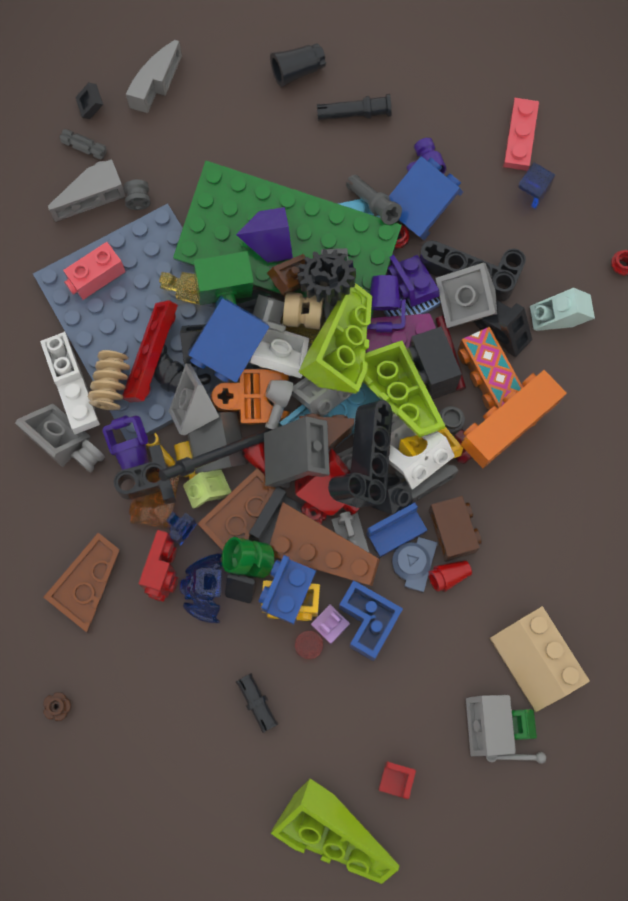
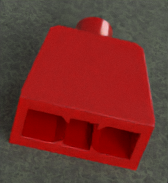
[295,448,360,516]

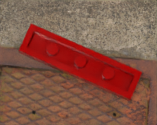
[122,300,178,403]

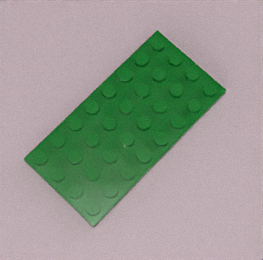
[173,161,402,318]

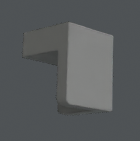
[253,295,286,332]

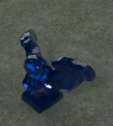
[179,553,222,624]

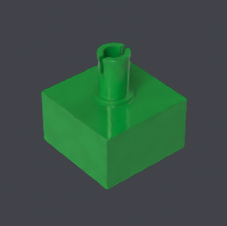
[194,251,254,305]

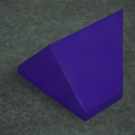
[236,207,293,263]

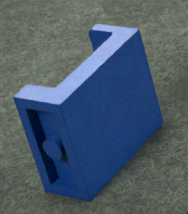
[389,156,463,240]
[188,296,270,383]

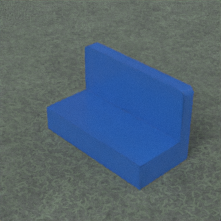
[366,503,427,558]

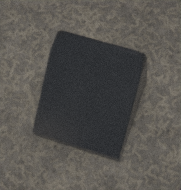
[225,573,256,603]

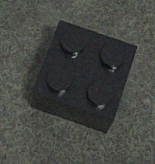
[407,326,462,400]

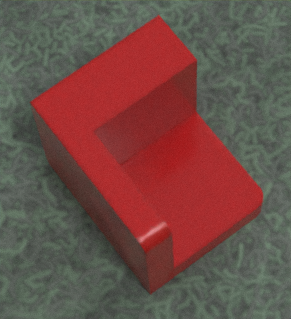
[378,762,416,800]

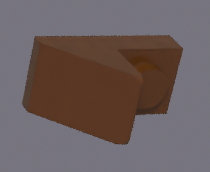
[267,254,305,297]

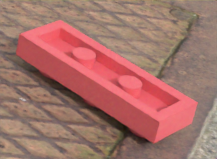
[503,98,539,171]

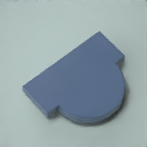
[392,537,438,592]

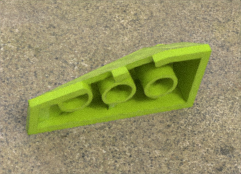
[298,283,372,394]
[363,341,445,437]
[271,779,399,884]

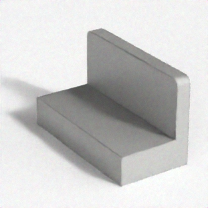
[466,695,516,756]

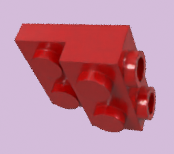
[138,530,179,602]

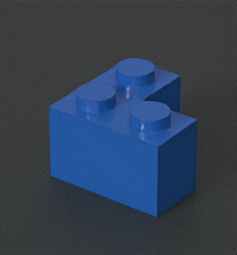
[339,580,403,662]

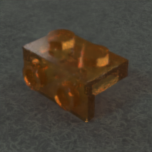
[129,472,179,529]

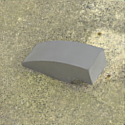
[126,40,182,113]

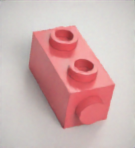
[63,242,126,300]

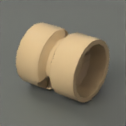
[283,292,324,329]

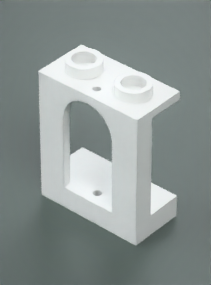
[389,418,455,490]

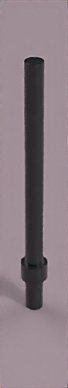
[159,425,279,481]

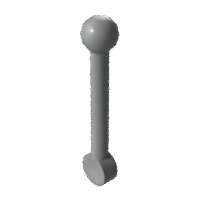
[486,752,547,764]

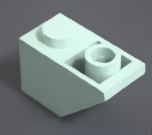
[530,288,595,331]

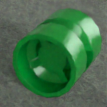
[222,537,274,579]

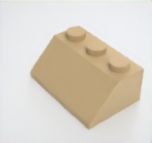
[490,606,590,712]

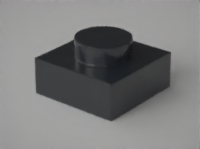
[75,82,103,119]

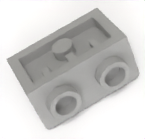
[292,377,353,417]

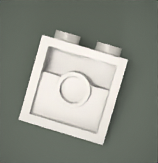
[250,328,309,378]

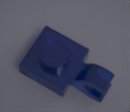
[166,512,197,546]

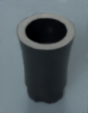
[270,43,326,87]

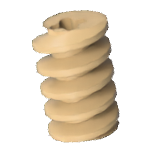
[87,350,130,410]

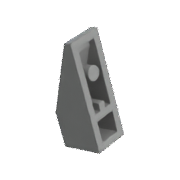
[48,159,126,222]

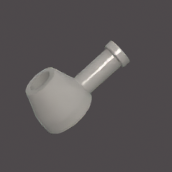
[265,380,293,430]

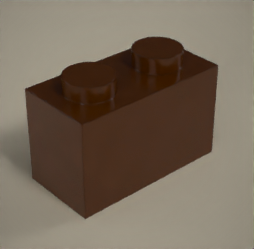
[429,496,482,561]

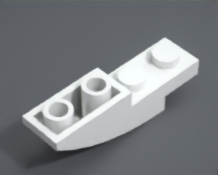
[40,332,100,434]

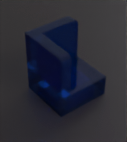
[518,162,555,209]

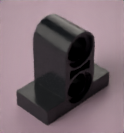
[474,300,533,357]
[114,444,176,505]

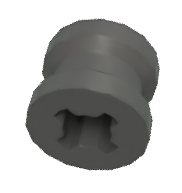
[124,179,151,210]

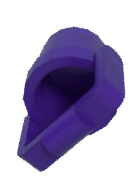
[367,275,406,333]
[103,415,149,470]

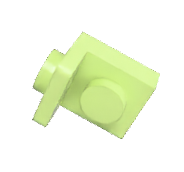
[183,470,231,508]

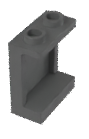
[264,416,330,489]

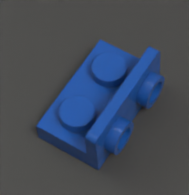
[259,555,316,625]

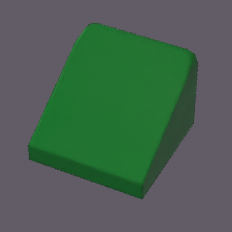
[512,709,537,740]

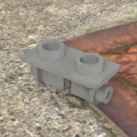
[331,512,369,552]

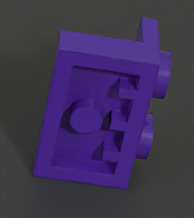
[387,254,440,307]

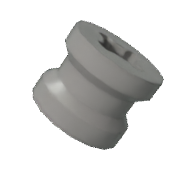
[71,440,105,473]

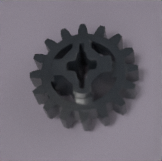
[298,249,356,303]

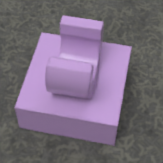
[311,605,350,645]

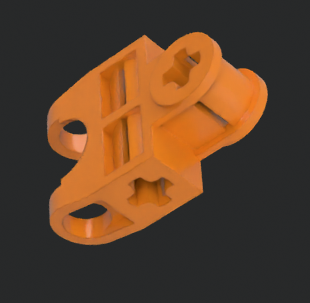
[210,369,290,425]

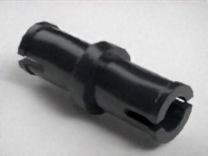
[236,673,278,733]

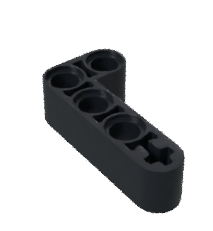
[419,240,526,302]
[328,400,393,508]

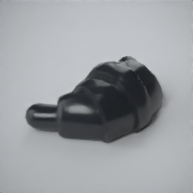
[153,344,211,393]

